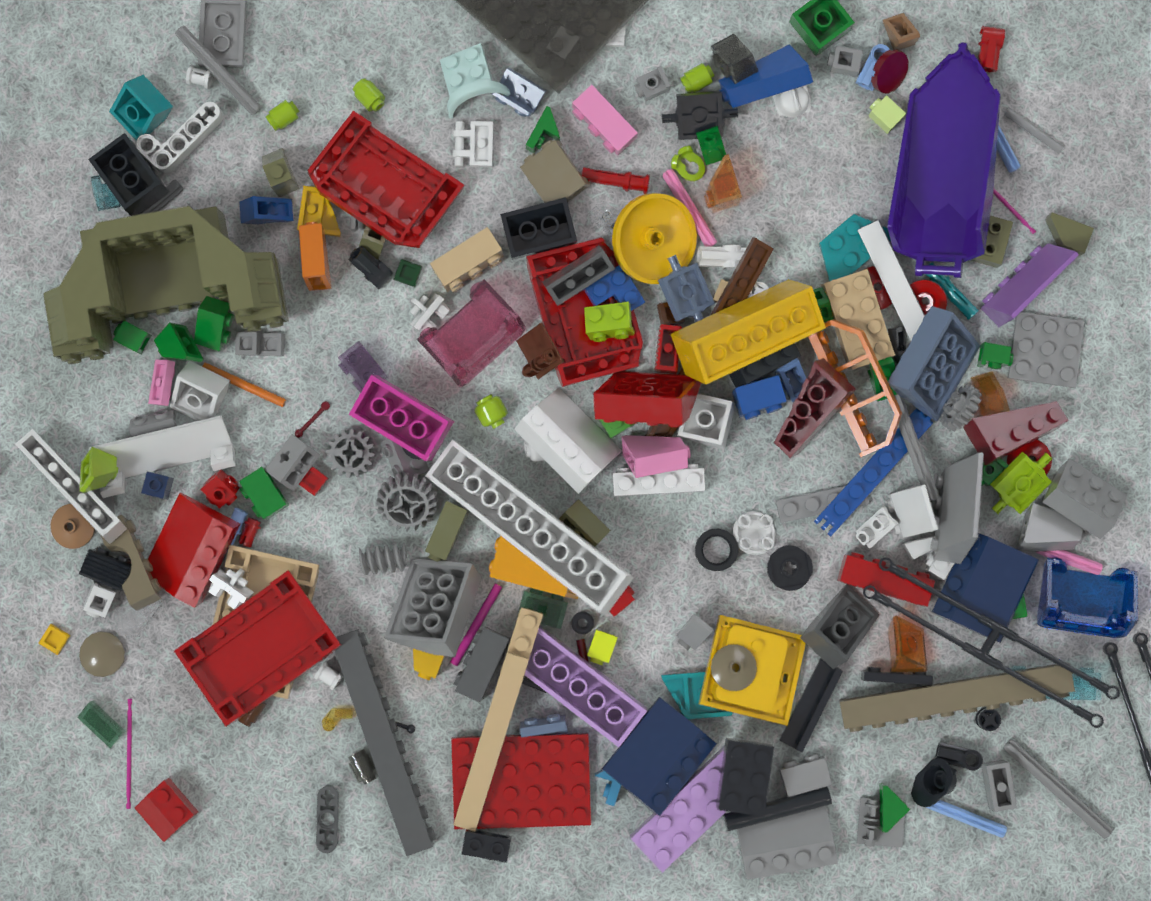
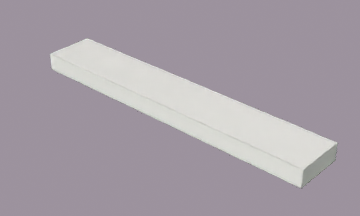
[858,220,925,341]

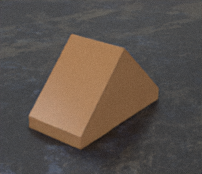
[883,13,920,50]

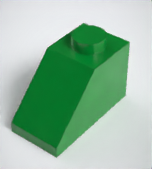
[154,322,204,362]

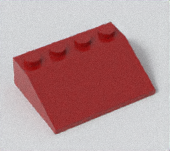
[593,371,701,427]
[148,492,240,608]

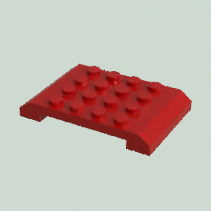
[174,570,341,727]

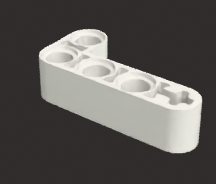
[136,102,223,174]

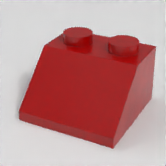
[135,778,198,842]

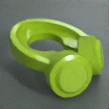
[671,146,705,181]

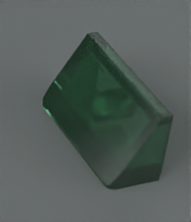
[77,701,126,748]

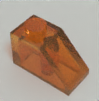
[971,372,1010,416]

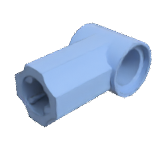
[855,44,890,91]

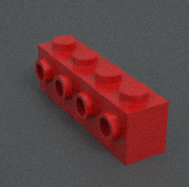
[837,552,935,607]

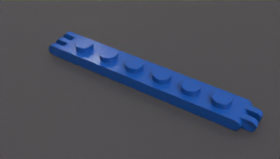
[814,408,933,537]

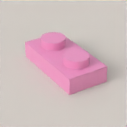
[148,360,175,406]

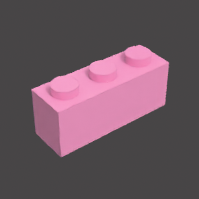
[572,85,638,155]

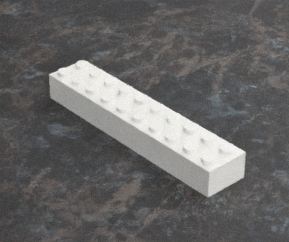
[426,440,634,615]

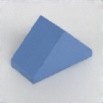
[774,358,806,402]

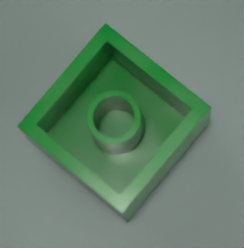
[789,0,855,56]

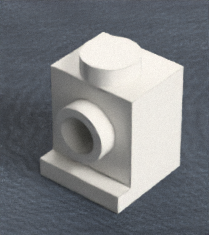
[920,551,954,580]
[83,581,116,618]

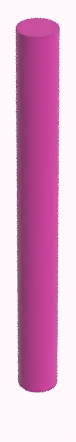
[450,583,503,666]

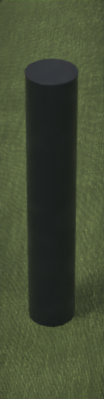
[723,786,832,832]

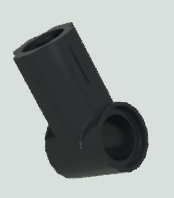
[348,246,394,290]
[935,741,983,771]

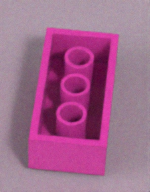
[348,375,455,461]

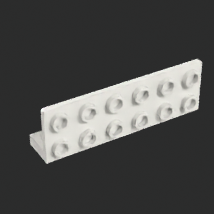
[89,416,235,498]

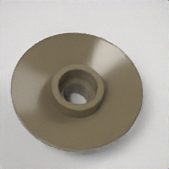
[711,645,757,691]

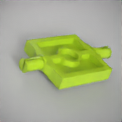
[990,452,1053,515]

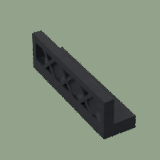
[779,659,843,753]

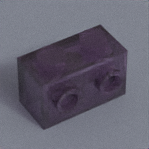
[338,341,389,393]

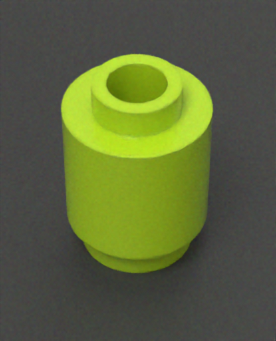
[680,63,715,93]
[352,78,385,112]
[265,99,300,132]

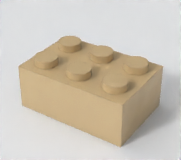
[430,227,504,293]

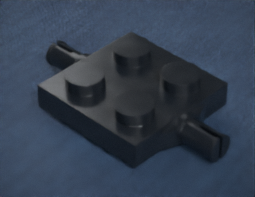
[661,91,738,140]

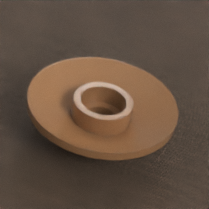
[51,504,95,549]

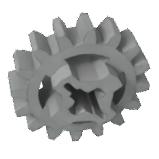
[940,384,982,431]
[325,429,375,478]

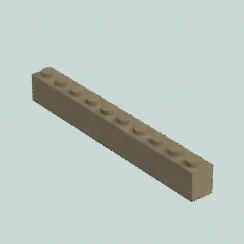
[839,662,1075,732]

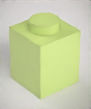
[868,95,906,134]

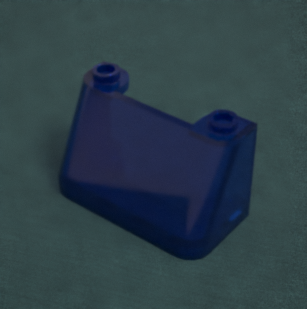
[1037,558,1139,638]

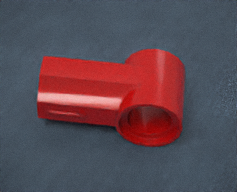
[978,26,1005,73]

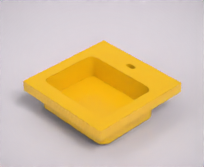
[698,615,806,726]

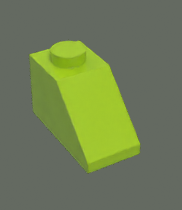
[80,447,119,493]

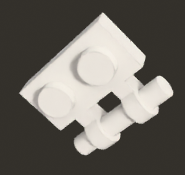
[452,121,493,168]

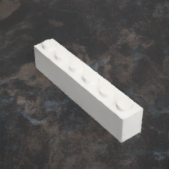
[15,429,127,544]

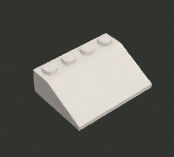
[514,388,622,494]

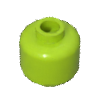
[474,394,508,429]

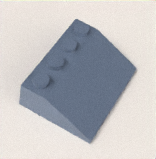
[888,306,980,421]

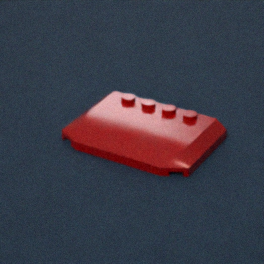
[308,110,465,248]
[526,237,643,387]

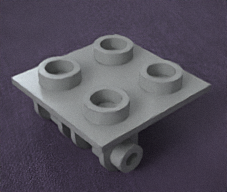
[857,797,906,848]

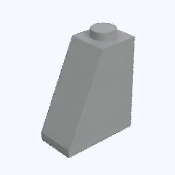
[1016,503,1085,552]

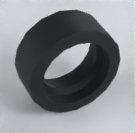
[695,528,739,571]

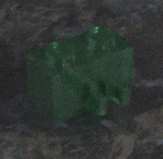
[517,588,568,629]

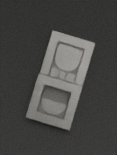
[235,332,285,356]

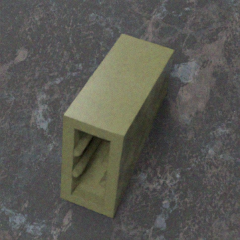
[262,148,299,197]
[425,501,469,562]

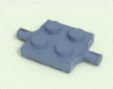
[658,255,715,322]

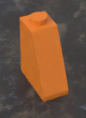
[299,222,331,291]

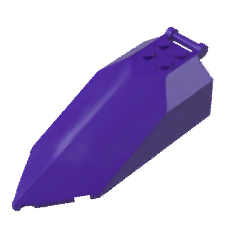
[888,42,1001,278]

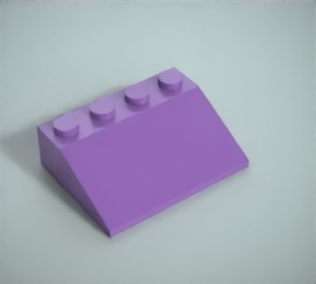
[980,243,1079,327]

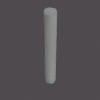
[1005,108,1064,154]

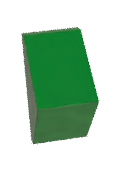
[879,783,910,832]

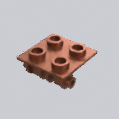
[516,322,564,379]

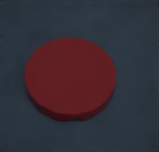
[871,49,909,94]

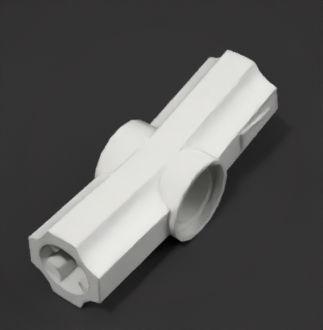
[697,245,766,270]

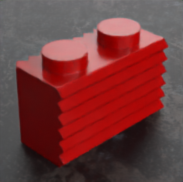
[654,324,682,374]

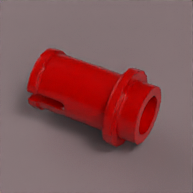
[238,517,261,547]

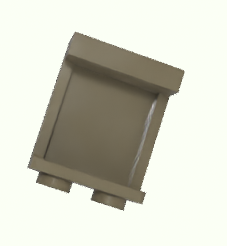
[520,140,591,203]

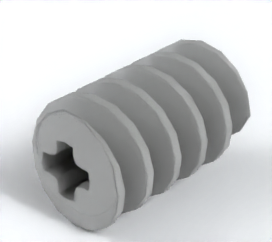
[359,543,407,575]

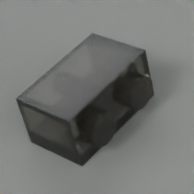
[710,33,758,84]

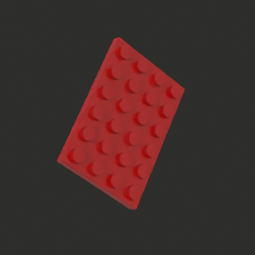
[451,733,591,830]

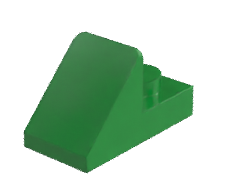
[525,106,560,153]
[867,357,898,402]

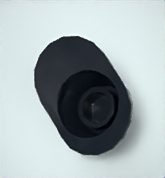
[911,758,958,807]

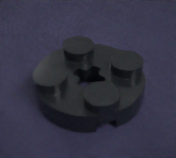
[767,545,813,591]

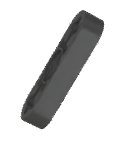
[316,785,339,853]

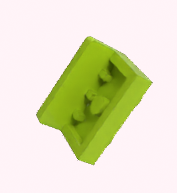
[584,302,634,342]

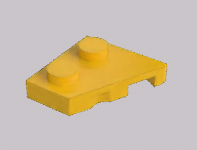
[297,186,341,237]

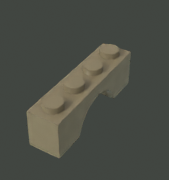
[101,515,162,611]

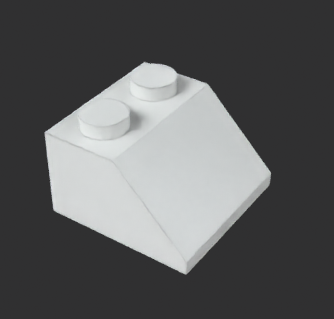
[170,361,230,421]
[678,394,735,450]

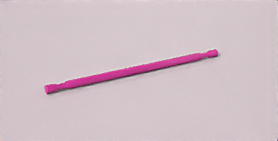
[993,189,1036,234]
[126,699,132,809]

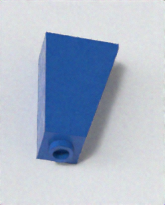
[718,44,813,108]

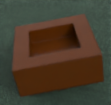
[657,302,685,325]

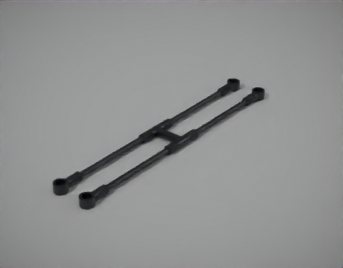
[863,557,1120,728]
[1103,633,1151,785]

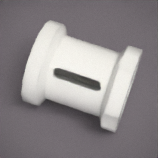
[186,65,213,89]
[314,661,343,691]

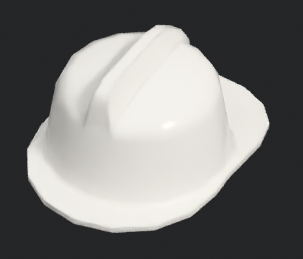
[773,85,811,117]

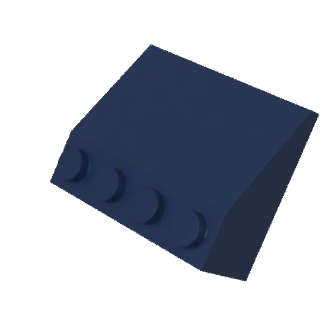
[932,533,1039,643]
[602,697,717,816]

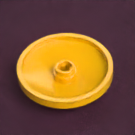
[612,193,697,284]

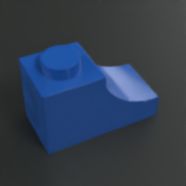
[239,196,294,225]

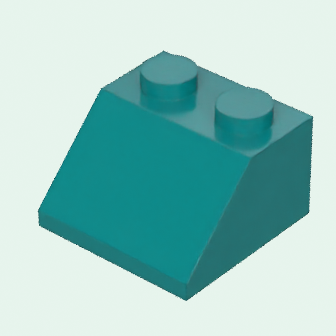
[109,75,173,141]

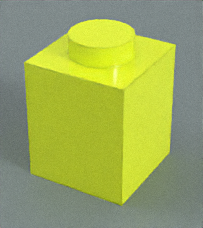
[587,629,618,666]

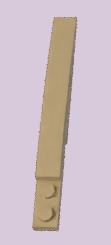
[453,607,543,832]

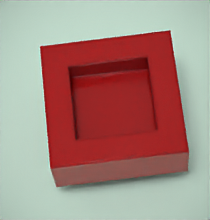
[299,466,329,496]

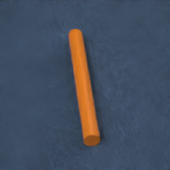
[202,362,287,407]

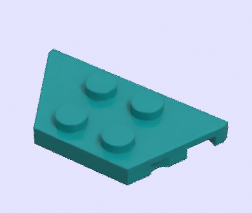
[819,214,891,281]
[661,671,733,719]

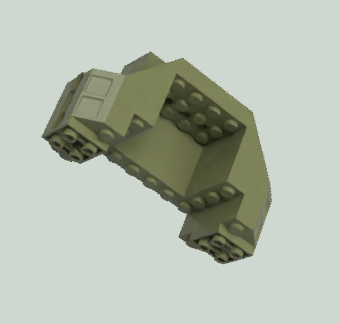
[43,206,289,364]

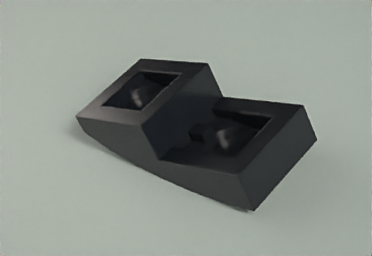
[888,326,906,365]

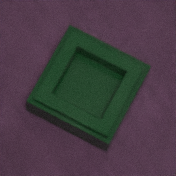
[393,259,422,288]

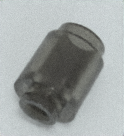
[348,749,377,785]

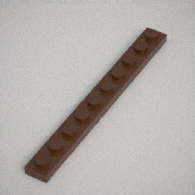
[645,237,774,437]

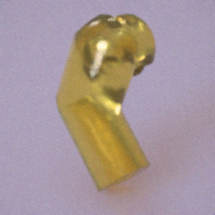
[322,708,353,732]

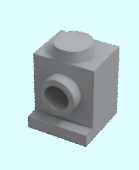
[827,46,863,77]
[634,66,671,102]

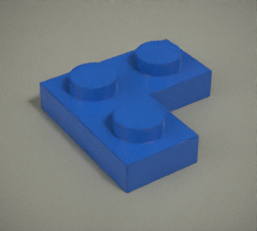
[583,266,645,311]

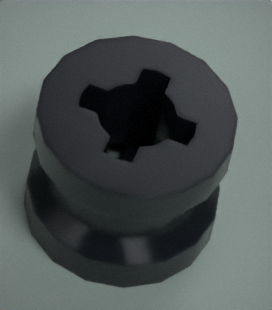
[975,707,1001,731]

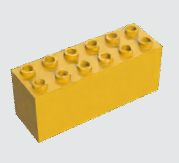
[671,279,826,384]

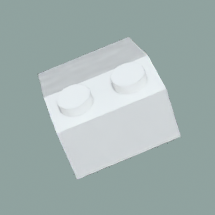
[885,485,938,538]

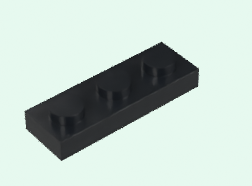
[861,667,933,685]

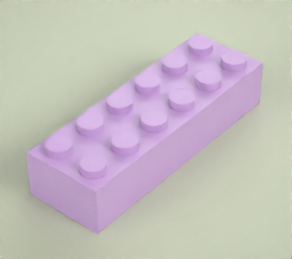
[524,626,647,747]
[630,745,726,873]

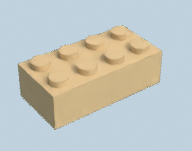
[820,269,895,370]

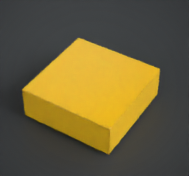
[38,624,71,655]

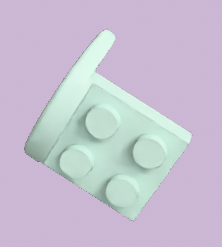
[440,43,510,118]

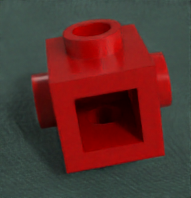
[200,469,240,509]

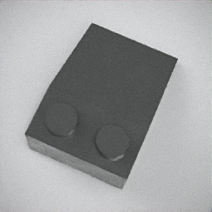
[800,584,879,669]

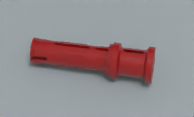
[582,167,650,194]

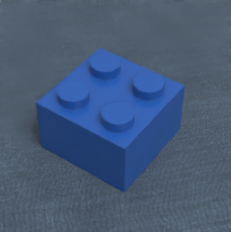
[731,375,787,420]

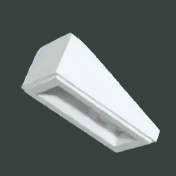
[902,536,935,559]

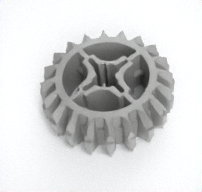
[376,471,438,531]

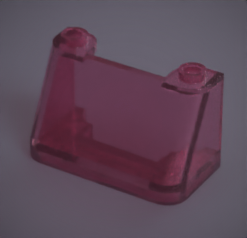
[417,279,526,387]

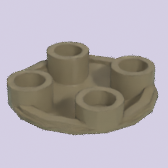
[79,632,125,677]

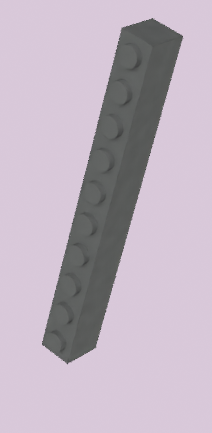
[335,629,436,857]

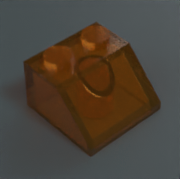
[704,154,742,213]

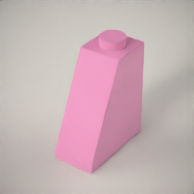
[622,435,691,478]

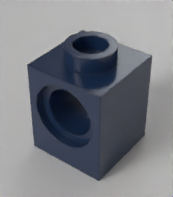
[141,471,174,500]

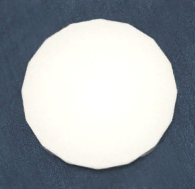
[733,511,776,556]

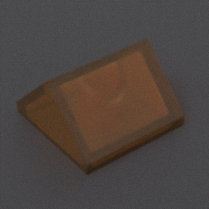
[888,615,928,672]

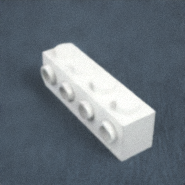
[612,464,705,497]

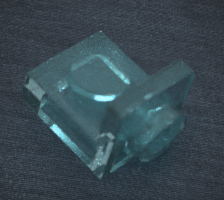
[91,175,121,211]

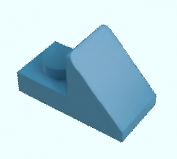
[595,770,621,806]

